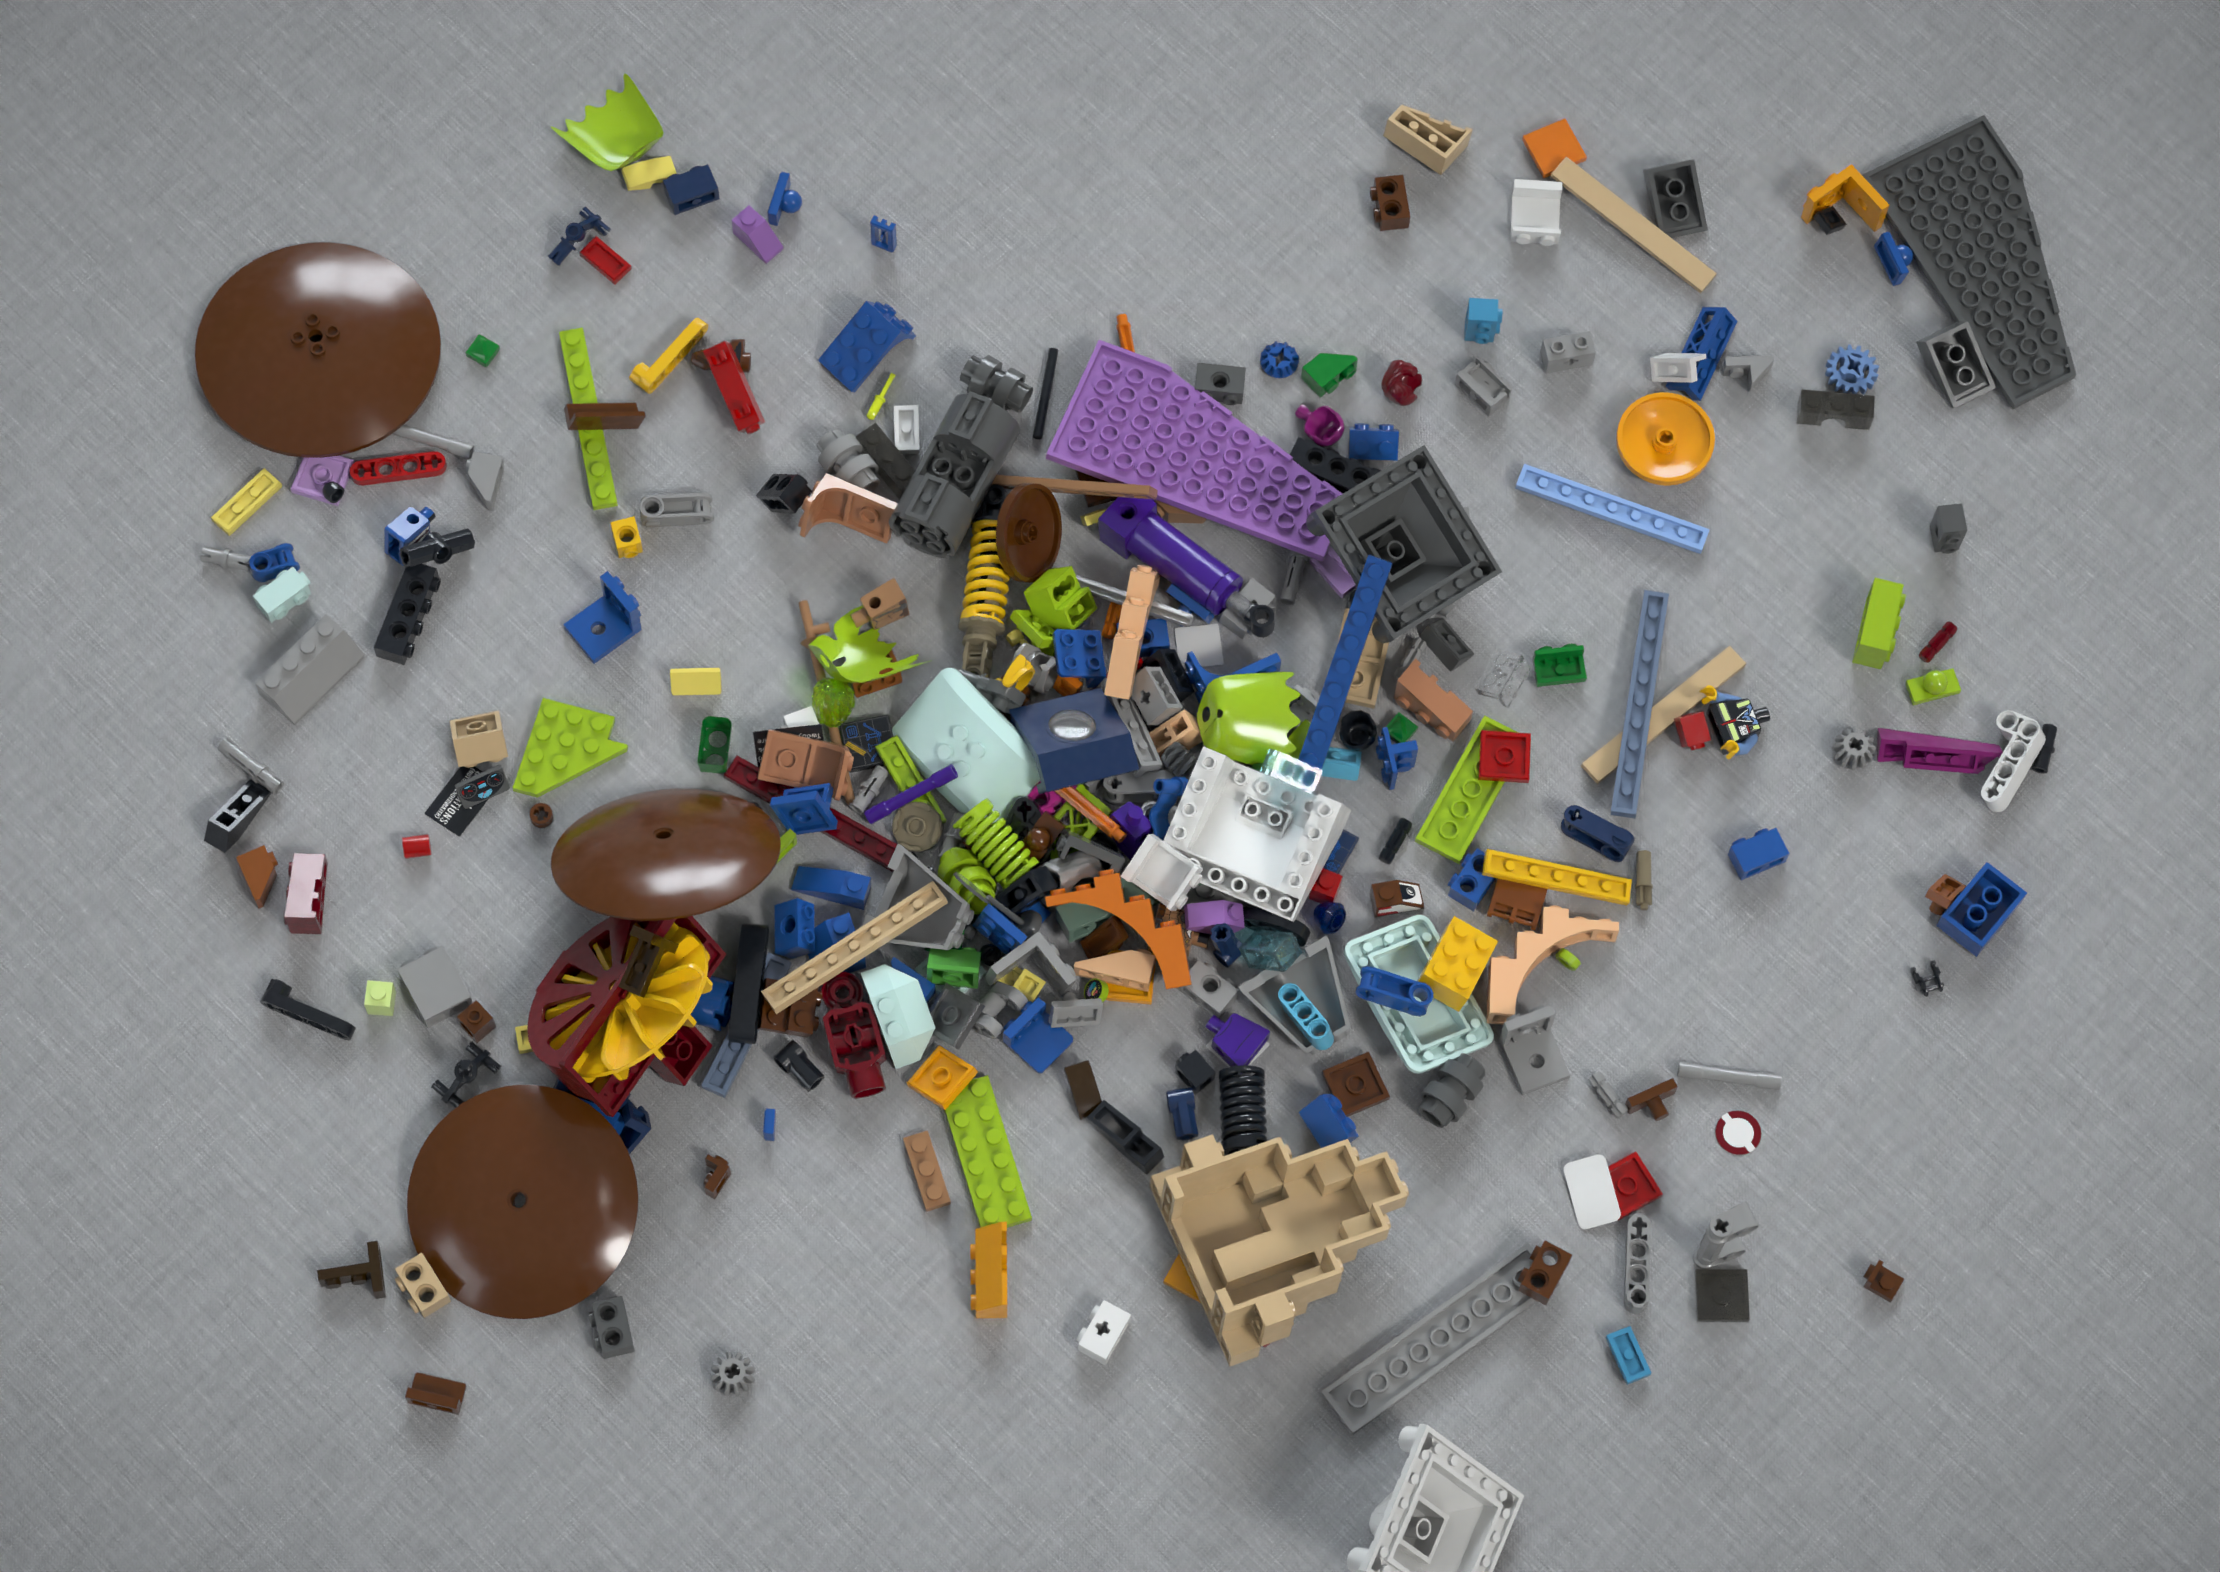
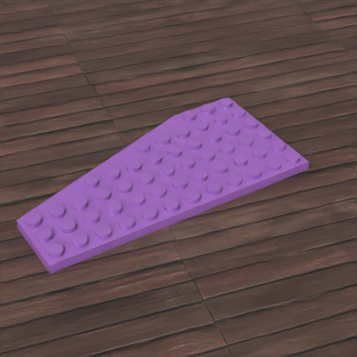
[1046,340,1342,562]

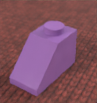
[732,205,784,264]
[1184,900,1245,935]

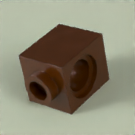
[457,1000,496,1044]

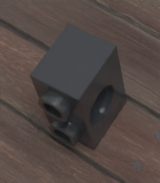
[995,866,1058,918]

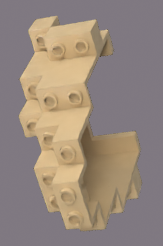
[1149,1134,1409,1367]

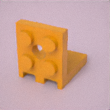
[1801,164,1889,232]

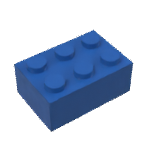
[1937,862,2027,957]

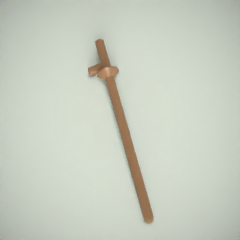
[798,600,855,805]

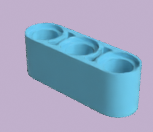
[1278,983,1334,1050]

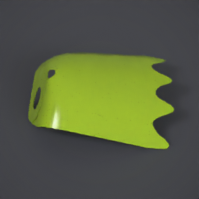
[550,73,664,171]
[1197,672,1301,773]

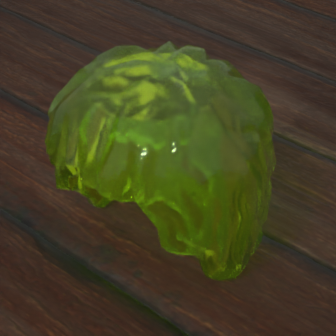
[812,677,855,728]

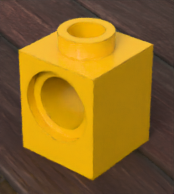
[610,516,643,558]

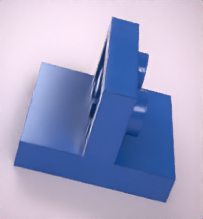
[770,783,838,835]

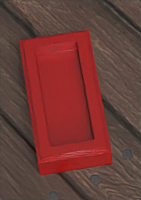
[580,236,632,285]

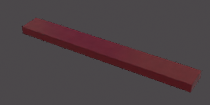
[724,755,897,872]

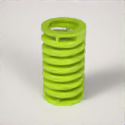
[952,798,1039,890]

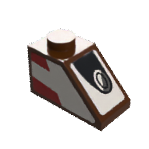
[1370,880,1424,917]

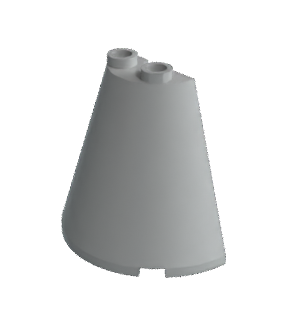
[861,844,974,950]
[1238,935,1350,1056]

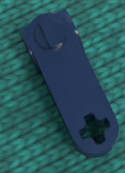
[1560,805,1635,862]

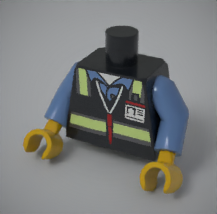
[1699,685,1770,760]

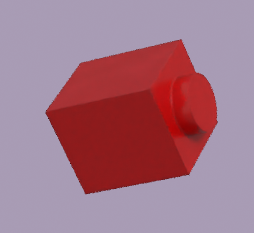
[1674,711,1711,751]
[1308,868,1343,908]

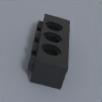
[1290,437,1381,494]
[374,564,441,665]

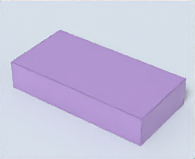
[1310,546,1357,598]

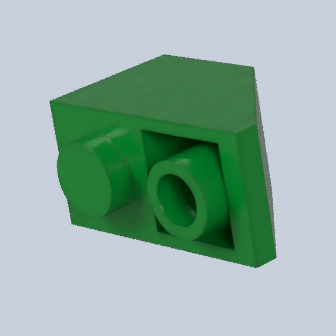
[1301,353,1358,398]

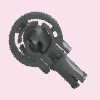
[959,668,1026,714]

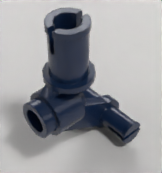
[548,207,611,266]

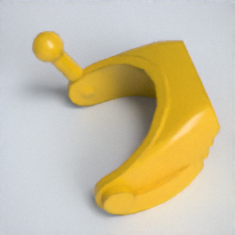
[996,654,1035,691]

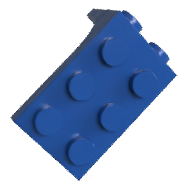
[818,301,916,392]
[1185,651,1281,711]

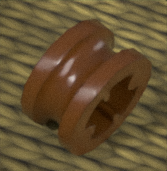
[530,803,553,828]

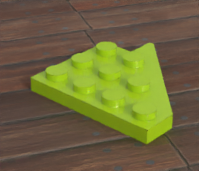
[513,698,628,798]

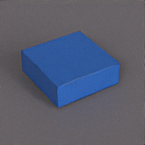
[763,1108,776,1141]

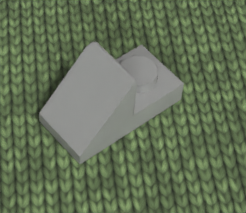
[1722,355,1774,392]

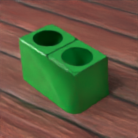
[697,716,732,774]

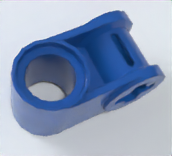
[249,543,300,582]

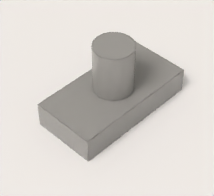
[1048,992,1103,1028]

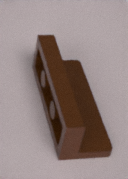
[564,403,646,430]

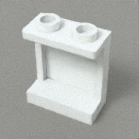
[1121,834,1203,911]

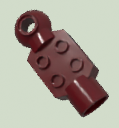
[821,972,887,1099]

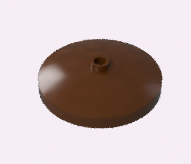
[996,483,1062,583]

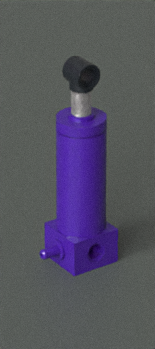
[1098,497,1275,638]

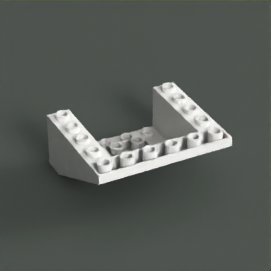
[1163,746,1351,922]

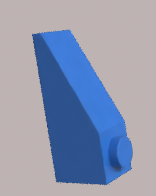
[791,866,871,910]

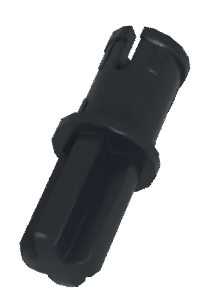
[2032,724,2057,774]

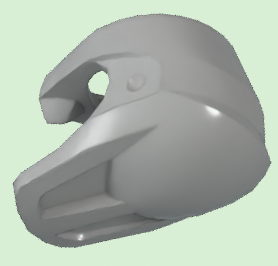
[1012,643,1058,694]

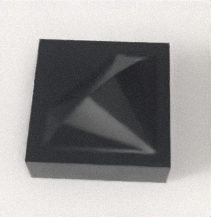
[1813,206,1847,235]

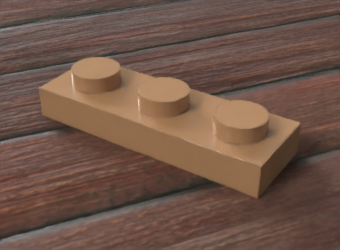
[903,1130,951,1212]

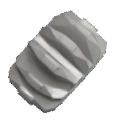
[1832,726,1876,770]
[711,1352,755,1397]

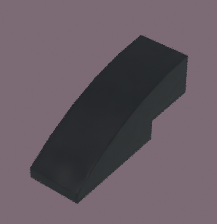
[1087,1100,1164,1174]

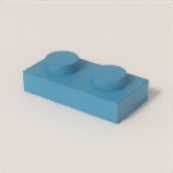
[1605,1326,1651,1385]

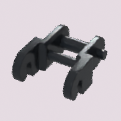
[1911,960,1944,997]

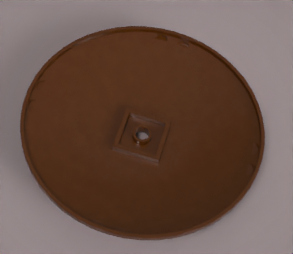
[195,242,441,458]

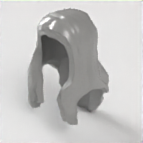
[1032,850,1105,910]

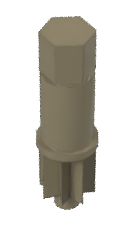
[1635,850,1653,910]

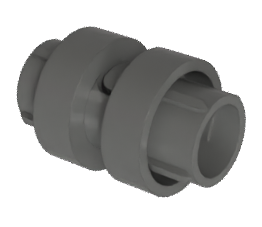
[960,355,1033,413]
[1418,1053,1485,1128]

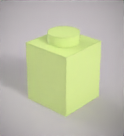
[364,980,396,1016]

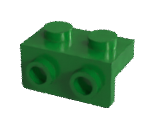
[1532,643,1587,687]

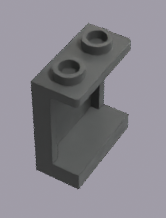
[1055,829,1125,874]

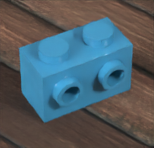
[1464,298,1503,344]

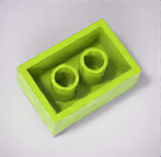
[1852,577,1906,670]

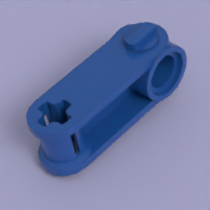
[1355,966,1433,1017]

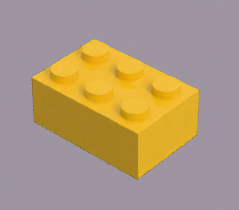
[1418,916,1498,1012]

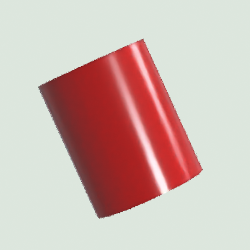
[402,834,432,859]

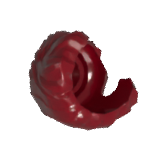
[1381,359,1423,406]

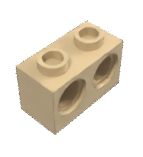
[394,1253,451,1318]

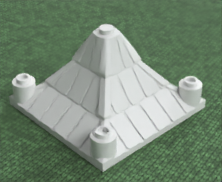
[1347,1424,1524,1572]

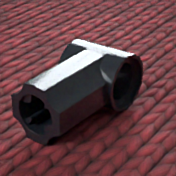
[773,1040,824,1092]

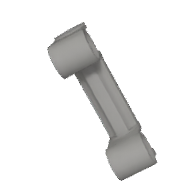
[1693,1202,1759,1269]

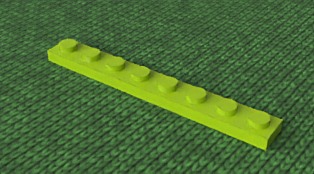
[559,327,618,510]

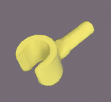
[1006,629,1029,647]

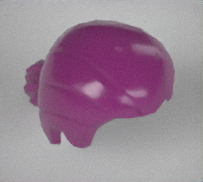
[1295,405,1345,447]

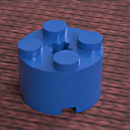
[690,976,735,1031]

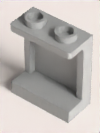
[397,946,473,1028]

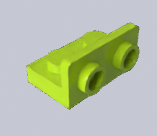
[1010,610,1055,657]

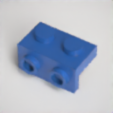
[1348,423,1399,461]

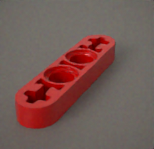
[350,451,447,486]

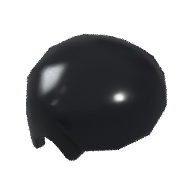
[1339,710,1377,751]

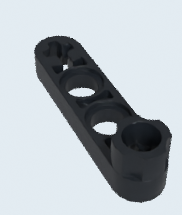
[260,979,356,1041]

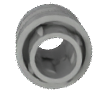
[816,429,880,493]

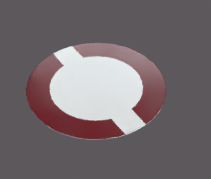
[1715,1111,1761,1155]

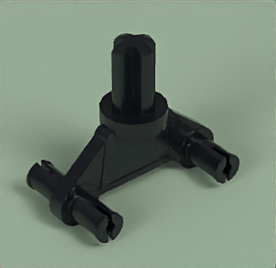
[431,1041,502,1108]

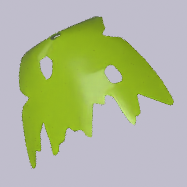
[808,606,932,683]

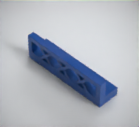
[1666,307,1738,401]

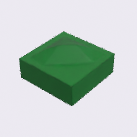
[465,334,500,368]
[1386,712,1418,743]

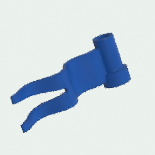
[1149,777,1188,840]

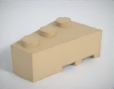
[1383,105,1473,175]

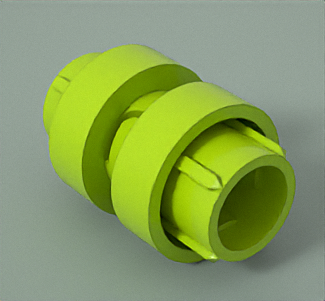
[938,847,996,914]

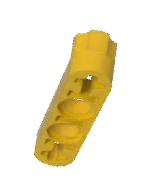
[629,317,709,394]

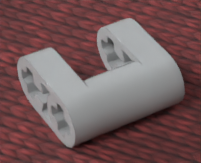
[972,981,1028,1039]

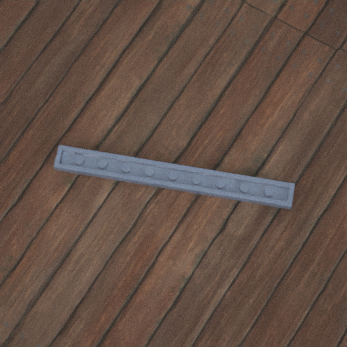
[1610,590,1669,819]

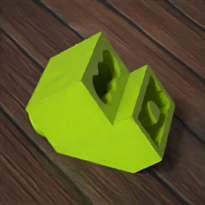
[1024,566,1098,630]

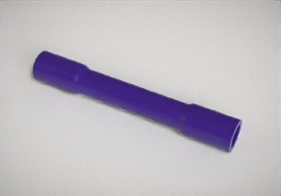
[864,764,958,824]

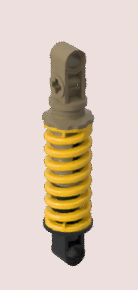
[958,484,1010,678]

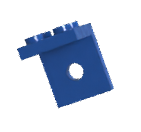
[563,571,642,664]
[973,899,1051,954]

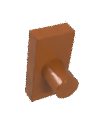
[1925,874,1966,915]

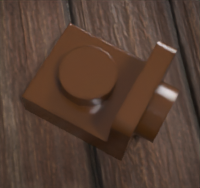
[703,1154,731,1199]
[1863,1259,1904,1303]

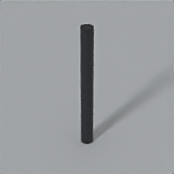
[1033,348,1058,439]

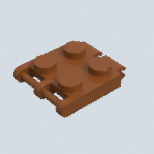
[1487,879,1548,931]

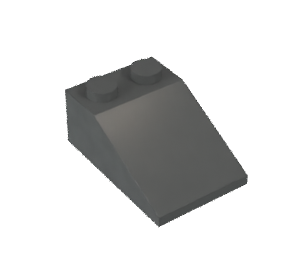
[1643,159,1708,238]
[1916,321,1996,408]

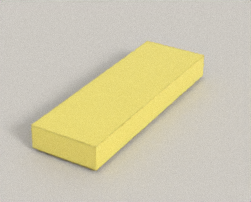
[211,468,282,536]

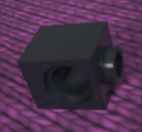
[1175,1050,1216,1095]

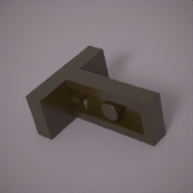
[618,925,679,998]
[317,1241,386,1299]

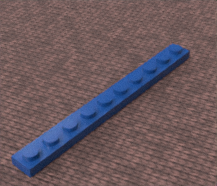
[1290,554,1393,794]

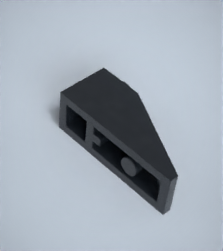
[204,779,271,853]

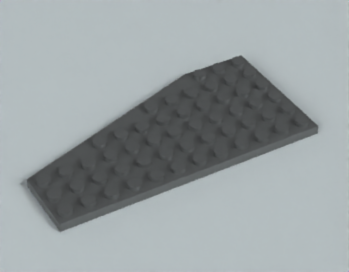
[1862,115,2076,409]

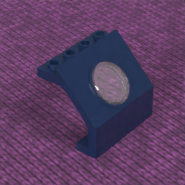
[1008,688,1139,794]

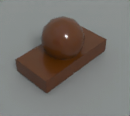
[1017,810,1066,866]
[1080,916,1129,959]

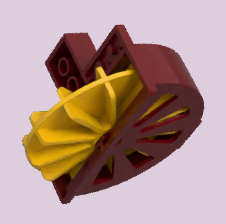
[527,916,726,1117]

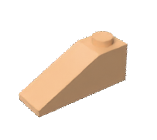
[1149,709,1202,761]
[1074,949,1155,992]

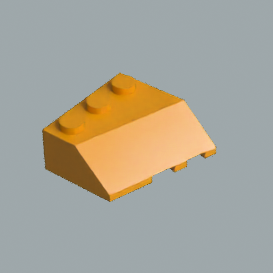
[970,1222,1007,1318]

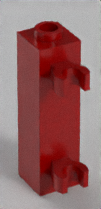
[703,341,766,434]

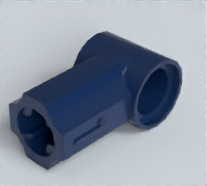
[1211,923,1246,968]
[1166,1087,1198,1141]

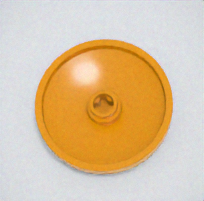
[1616,392,1715,486]

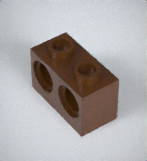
[1370,174,1410,231]
[1517,1240,1572,1305]

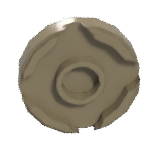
[892,802,943,852]

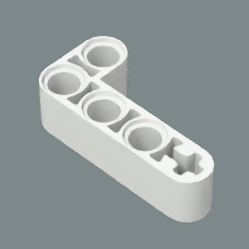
[1981,710,2046,812]

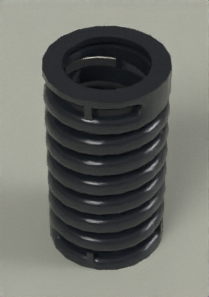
[1219,1065,1267,1156]

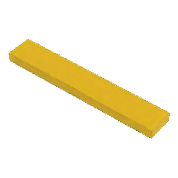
[1482,849,1632,906]

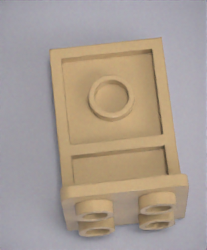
[1338,608,1389,709]

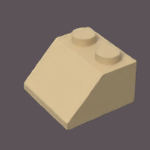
[450,710,508,768]

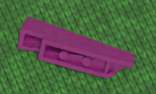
[1877,728,2003,774]

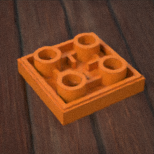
[1522,118,1587,178]

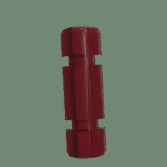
[1919,621,1958,663]

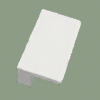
[1650,353,1706,383]

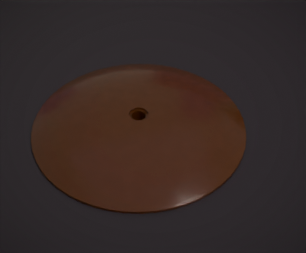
[551,788,781,921]
[407,1085,638,1319]

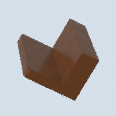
[405,1373,467,1415]

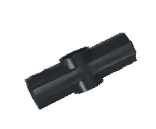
[399,528,475,568]

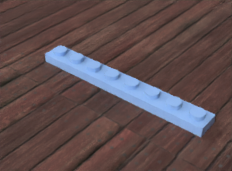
[1515,464,1710,554]

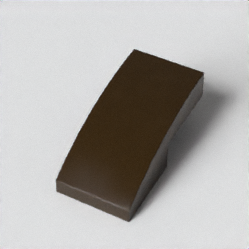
[1064,1060,1102,1120]

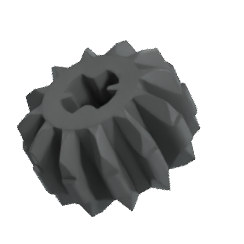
[1161,742,1198,781]

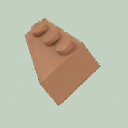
[1394,658,1473,742]

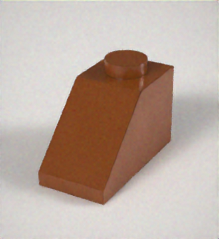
[236,845,278,909]

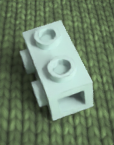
[253,567,311,623]

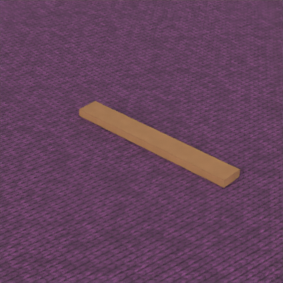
[992,475,1158,500]

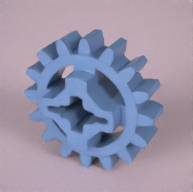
[1825,344,1879,397]

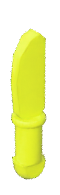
[866,373,896,420]

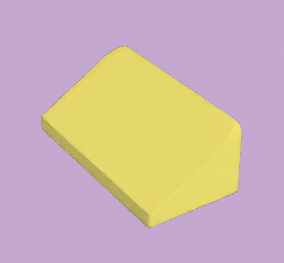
[670,668,722,695]

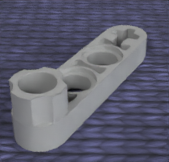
[1624,1213,1651,1314]

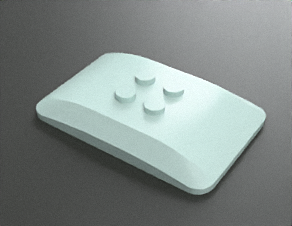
[892,668,1040,823]
[1344,915,1494,1074]

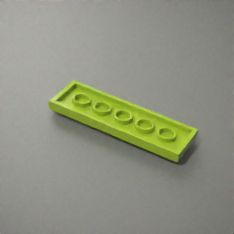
[1415,715,1519,865]
[944,1075,1032,1228]

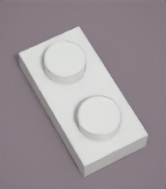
[894,405,920,454]

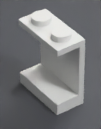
[1510,179,1562,246]

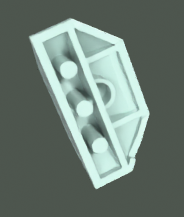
[861,964,935,1069]

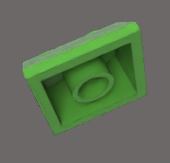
[927,947,981,989]

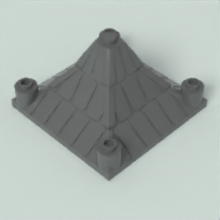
[1306,445,1502,643]

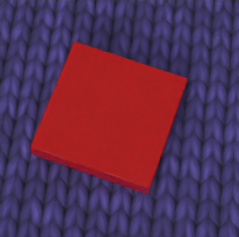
[1478,730,1531,783]
[1608,1151,1663,1221]

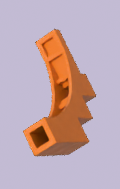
[1045,869,1192,989]

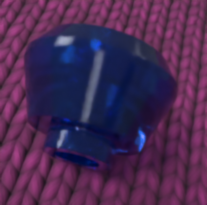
[1313,901,1346,935]

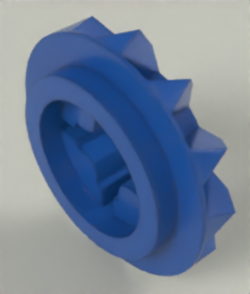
[1260,341,1299,378]

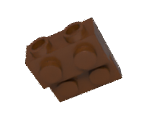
[758,978,822,1038]

